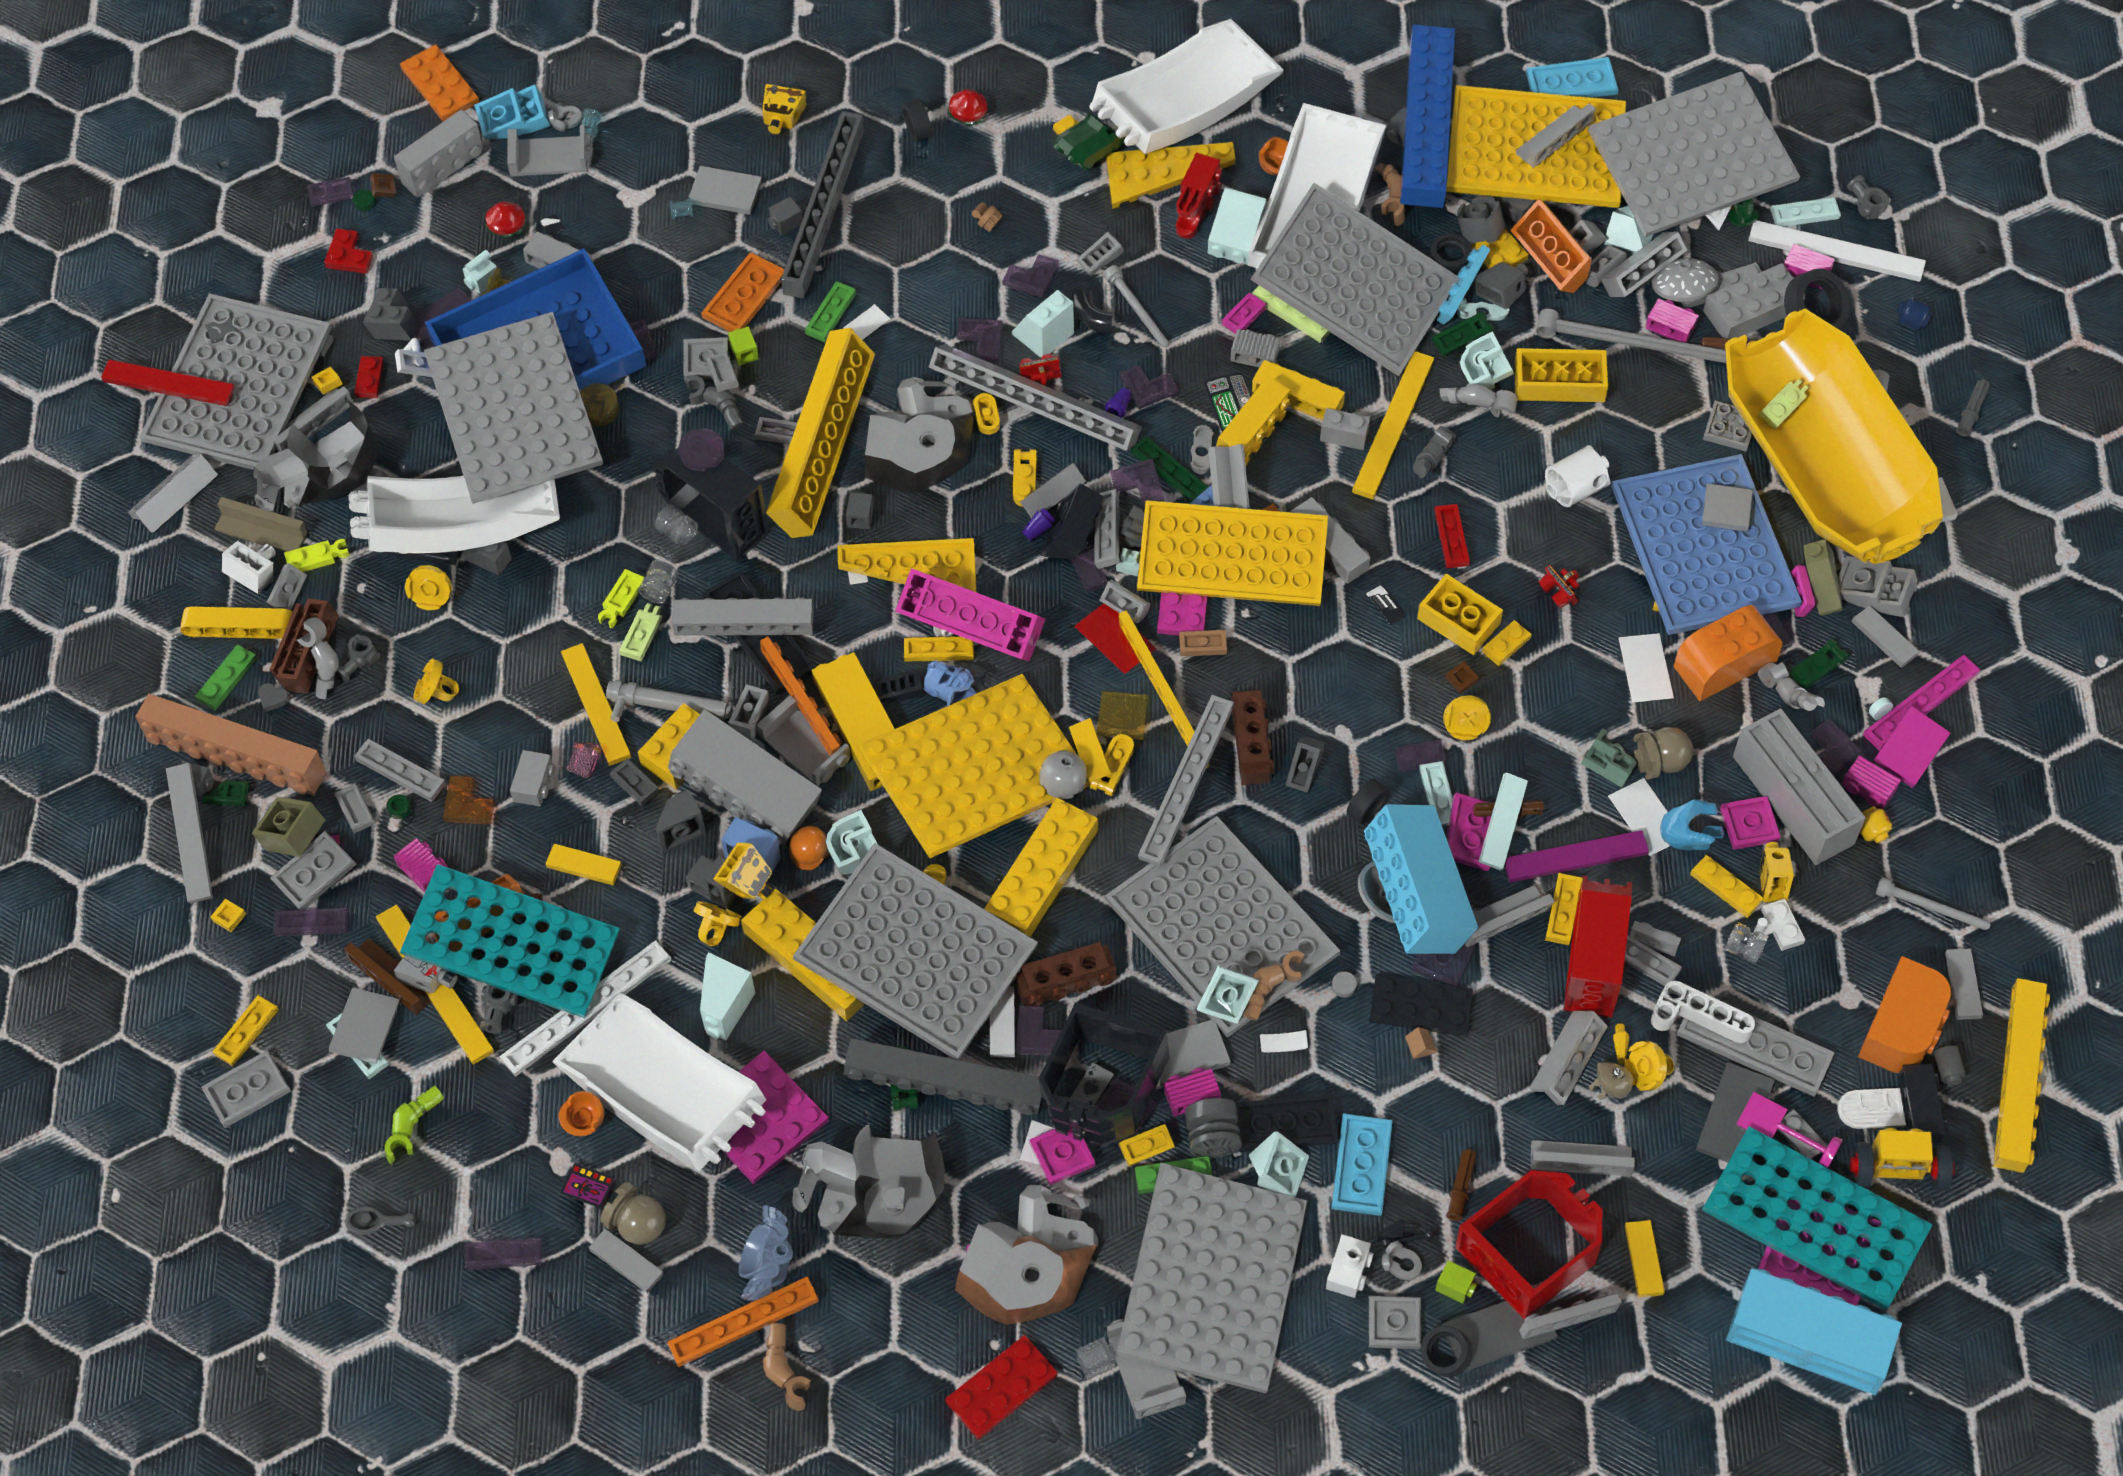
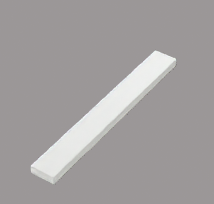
[1749,221,1926,282]
[500,940,671,1077]

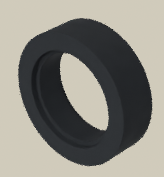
[1784,269,1850,330]

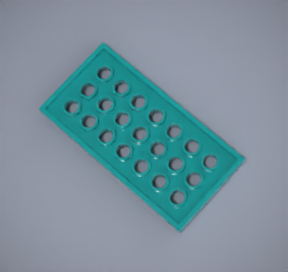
[400,864,620,1019]
[1702,1126,1932,1311]

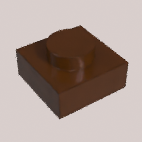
[370,173,396,198]
[1445,662,1479,694]

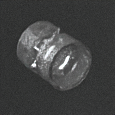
[655,504,698,546]
[638,560,678,604]
[1724,922,1769,965]

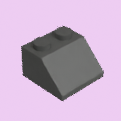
[656,790,706,854]

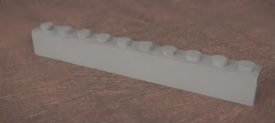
[929,344,1142,451]

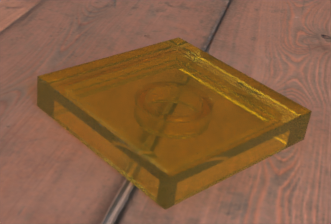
[1097,691,1148,740]

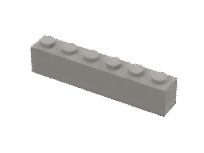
[672,598,814,635]

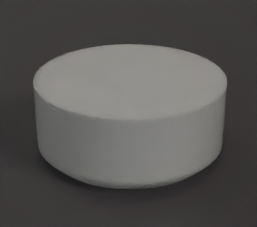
[1332,972,1357,997]

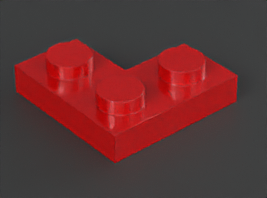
[324,228,373,274]

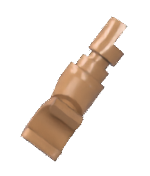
[1375,164,1405,226]
[1243,951,1305,1020]
[763,1323,811,1411]

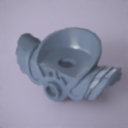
[739,1205,793,1301]

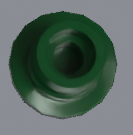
[1728,198,1759,227]

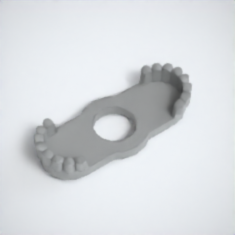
[1191,425,1213,474]

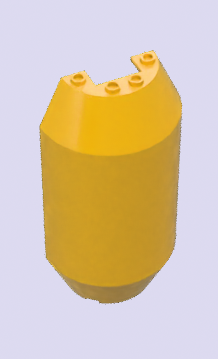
[1725,309,1943,564]

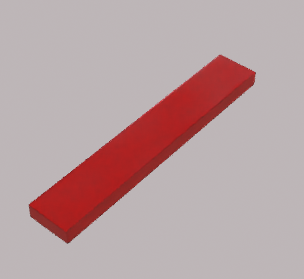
[101,360,235,406]

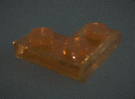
[443,776,495,824]

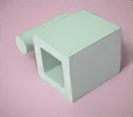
[463,250,500,294]

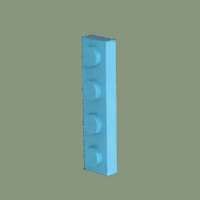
[1437,245,1490,324]

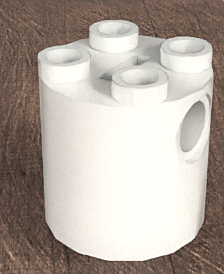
[1545,445,1611,507]

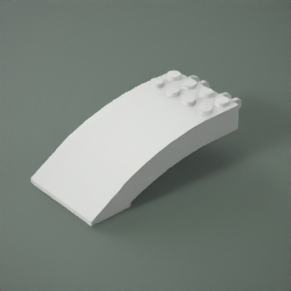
[1090,19,1283,154]
[1248,103,1386,270]
[348,476,560,554]
[553,992,766,1172]

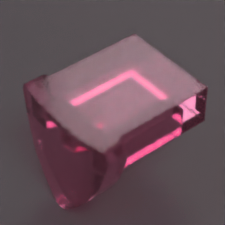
[566,742,601,778]

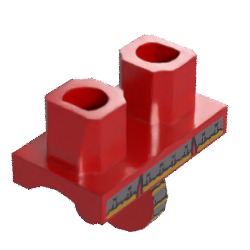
[1019,354,1061,385]
[1538,565,1579,609]

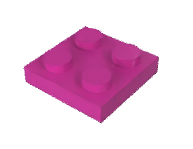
[1157,592,1207,636]
[1720,796,1781,850]
[1029,1127,1095,1186]

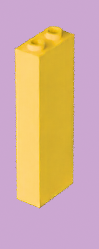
[812,652,894,792]

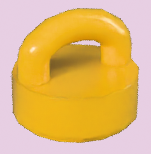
[923,864,947,885]

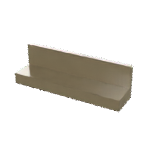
[215,497,308,552]

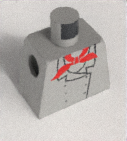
[394,938,458,993]

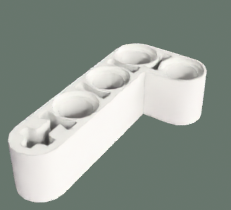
[1651,981,1755,1043]

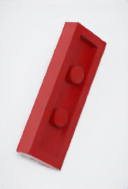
[1434,504,1470,569]

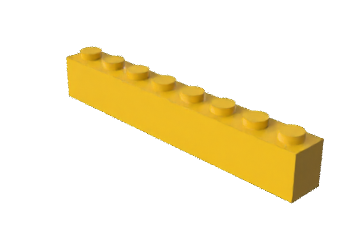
[1993,978,2050,1173]

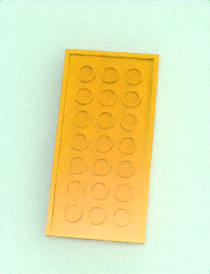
[1137,500,1328,606]

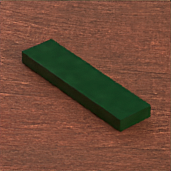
[1131,436,1209,502]

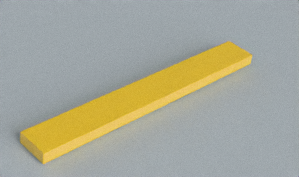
[1352,351,1434,500]
[1119,610,1209,768]
[376,904,494,1065]

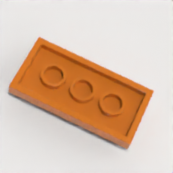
[400,44,480,122]
[701,252,785,332]

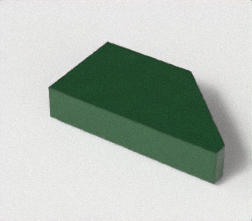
[202,780,250,806]

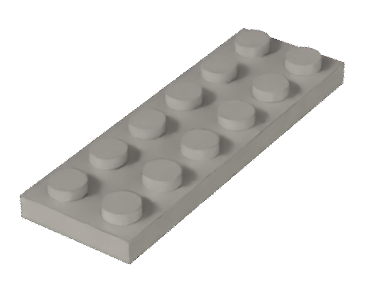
[1677,1004,1835,1097]

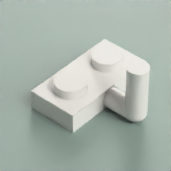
[395,338,432,377]
[1754,899,1805,951]

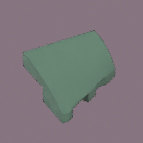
[1581,728,1637,787]

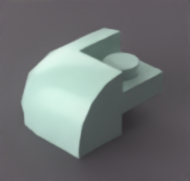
[1460,332,1514,390]
[826,810,878,874]

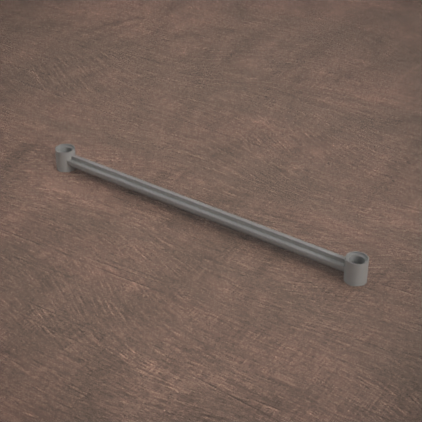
[1536,309,1889,392]

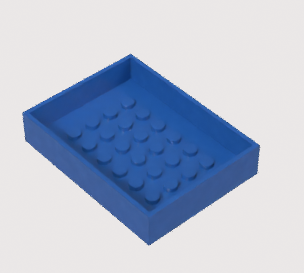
[425,248,646,397]

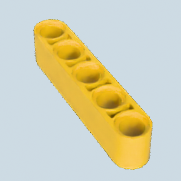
[180,607,293,639]

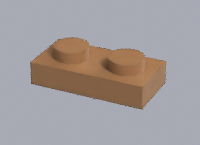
[1179,630,1227,656]

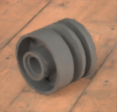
[1185,1098,1242,1158]

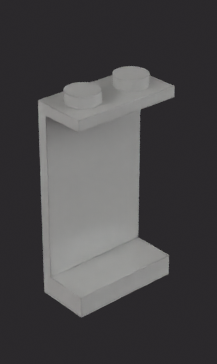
[507,125,591,176]
[756,696,850,787]
[1107,1319,1186,1419]

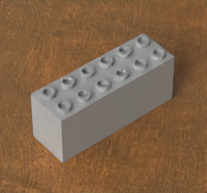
[1733,708,1865,866]
[668,709,822,848]

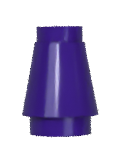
[1105,388,1132,418]
[1022,508,1055,541]

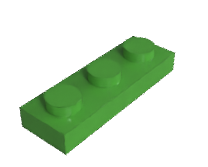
[805,281,856,342]
[195,645,257,711]
[1135,1156,1212,1194]

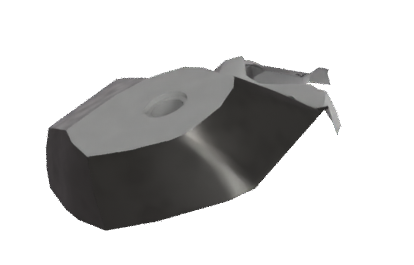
[865,377,975,493]
[253,399,379,511]
[792,1123,945,1240]

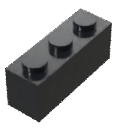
[1898,1064,1948,1143]

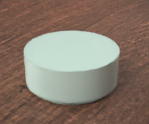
[1869,697,1893,720]

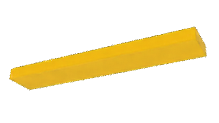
[561,643,631,766]

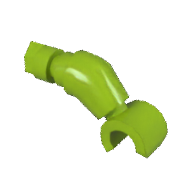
[385,1085,444,1164]

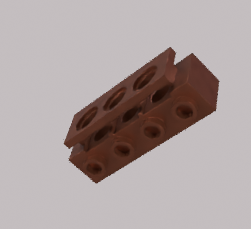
[269,599,339,694]
[1231,690,1274,785]
[1015,942,1117,1008]

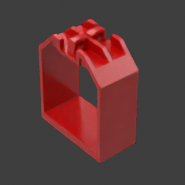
[1563,876,1632,1018]
[1455,1170,1602,1320]

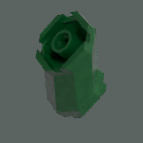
[1053,112,1125,171]

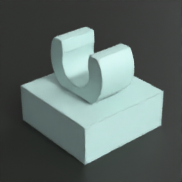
[1116,548,1141,577]

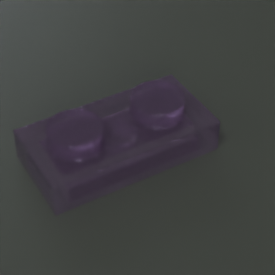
[307,177,353,207]
[1394,740,1446,772]

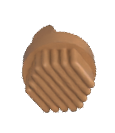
[972,202,1003,232]

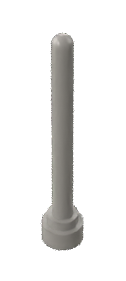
[1103,265,1169,348]
[1875,877,1991,930]

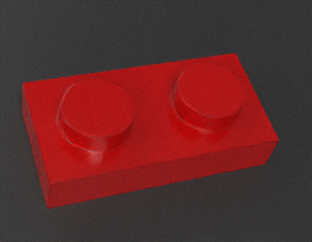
[354,356,384,398]

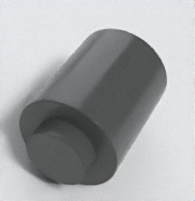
[1934,1046,1966,1086]

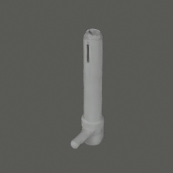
[606,680,732,722]

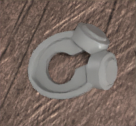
[547,106,582,131]
[1382,1241,1422,1280]

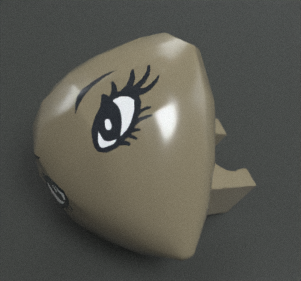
[1589,1062,1634,1100]

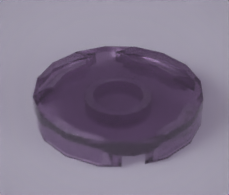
[678,428,725,471]

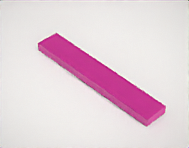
[1863,654,1980,751]

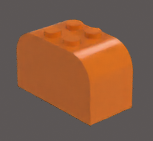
[1674,605,1783,701]
[1858,956,1951,1073]

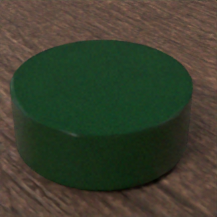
[353,190,375,211]
[386,794,411,819]

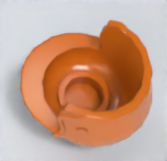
[1259,137,1289,175]
[789,826,830,870]
[559,1091,605,1136]

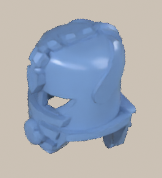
[923,660,977,706]

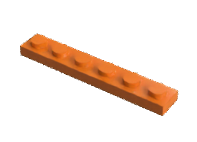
[760,637,842,756]
[667,1276,819,1367]

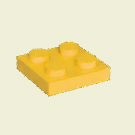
[1471,228,1529,270]

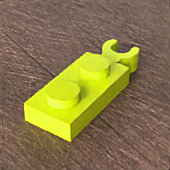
[284,539,349,572]
[598,569,646,628]

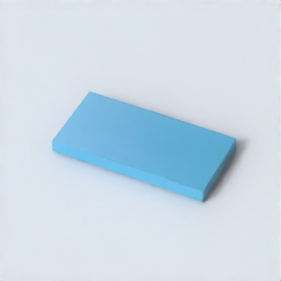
[1526,57,1619,98]
[1331,1113,1393,1216]

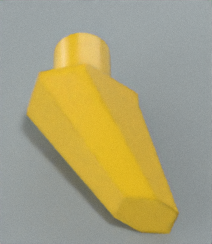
[1613,1024,1629,1064]

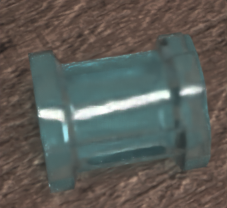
[579,109,601,137]
[669,197,694,220]

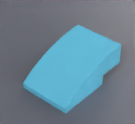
[475,85,551,139]

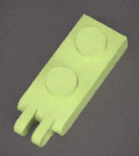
[1759,379,1809,430]
[619,603,662,662]

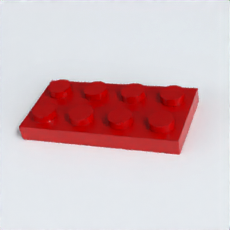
[945,1335,1058,1440]

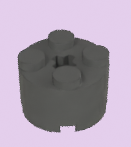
[1457,196,1505,244]

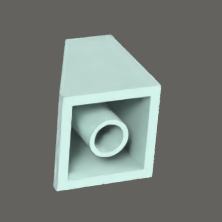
[1208,188,1266,265]
[1012,290,1074,357]
[700,952,755,1040]

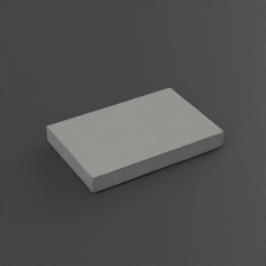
[688,166,762,215]
[270,831,356,912]
[329,987,400,1064]
[1159,1019,1231,1087]
[201,1050,291,1129]

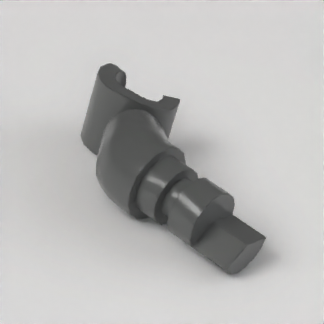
[685,375,742,431]
[1413,426,1456,479]

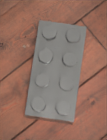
[394,110,484,198]
[1703,263,1806,339]

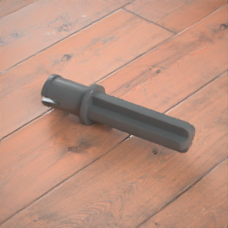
[1956,379,1990,437]

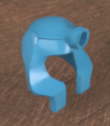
[1660,799,1724,851]

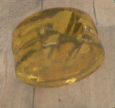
[580,383,619,427]

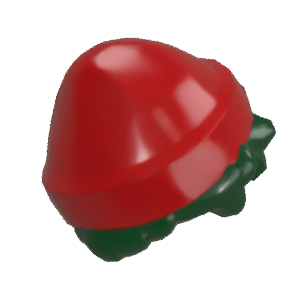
[947,89,988,126]
[485,201,527,239]

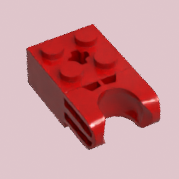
[1176,152,1223,239]

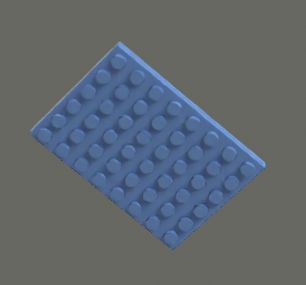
[1611,454,1802,635]

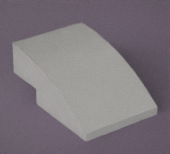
[1838,556,1918,617]

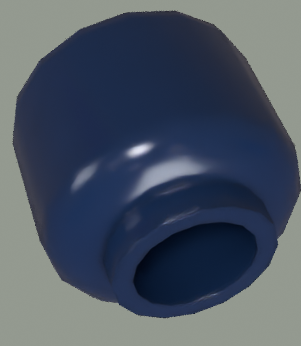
[1896,298,1931,330]

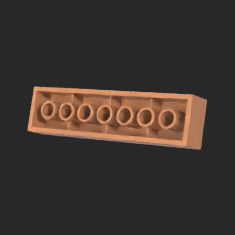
[135,694,326,796]

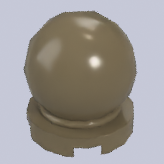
[1633,727,1693,780]
[600,1182,666,1245]

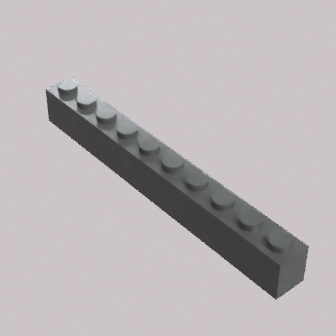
[781,111,864,299]

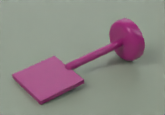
[1736,1092,1843,1168]

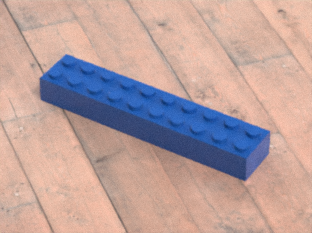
[1400,25,1455,208]

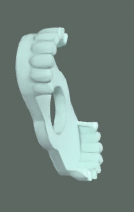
[1457,299,1509,321]

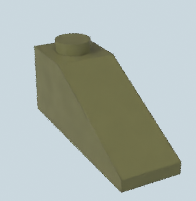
[1803,539,1843,616]

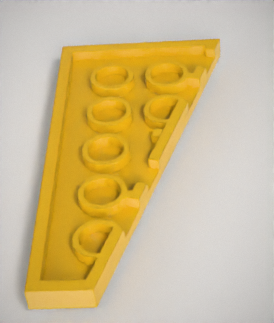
[1106,142,1235,209]
[838,538,976,592]

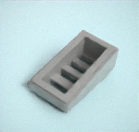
[1076,232,1124,276]

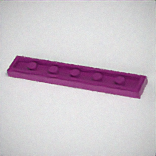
[1504,830,1649,883]

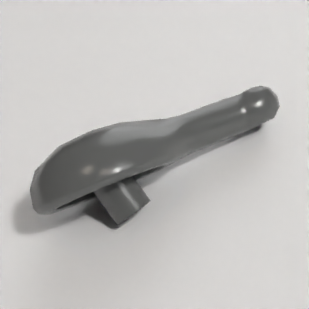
[344,1206,415,1235]

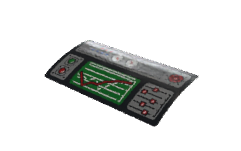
[1204,373,1266,441]

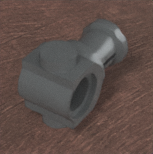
[1847,175,1891,220]
[335,634,380,681]
[480,984,518,1034]

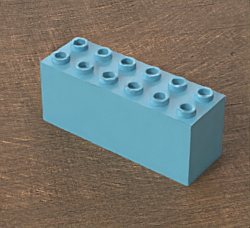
[1364,804,1478,954]
[1726,1268,1902,1395]

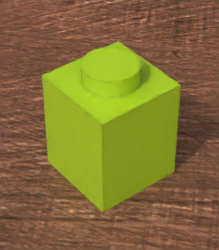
[728,326,759,366]
[1435,1260,1477,1304]

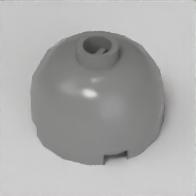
[1039,751,1087,799]

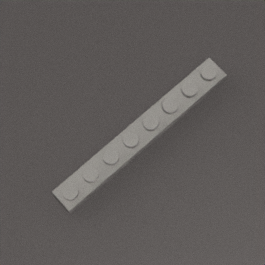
[1138,695,1234,867]

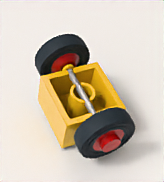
[1850,1128,1955,1191]

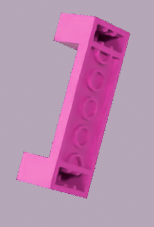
[895,568,1045,662]

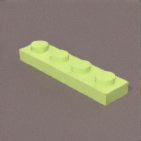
[1251,286,1331,343]

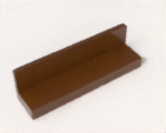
[344,939,431,1016]

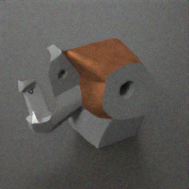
[955,1185,1099,1325]

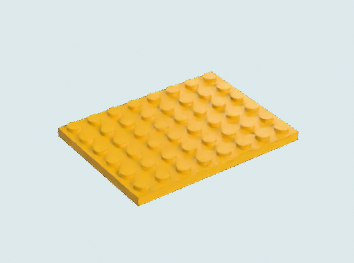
[1446,85,1626,208]
[860,674,1091,858]

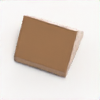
[1405,1027,1437,1059]

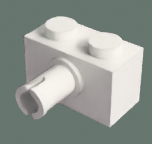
[222,541,276,594]
[1326,1235,1374,1298]

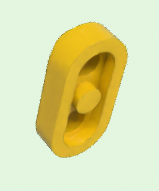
[973,393,1000,435]

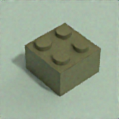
[252,796,325,857]

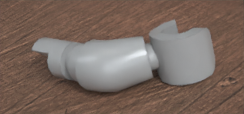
[1440,384,1517,417]
[297,618,338,699]
[1758,662,1825,711]

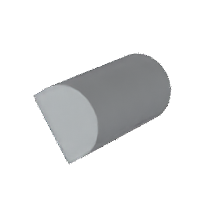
[1585,245,1627,287]
[1100,580,1150,624]

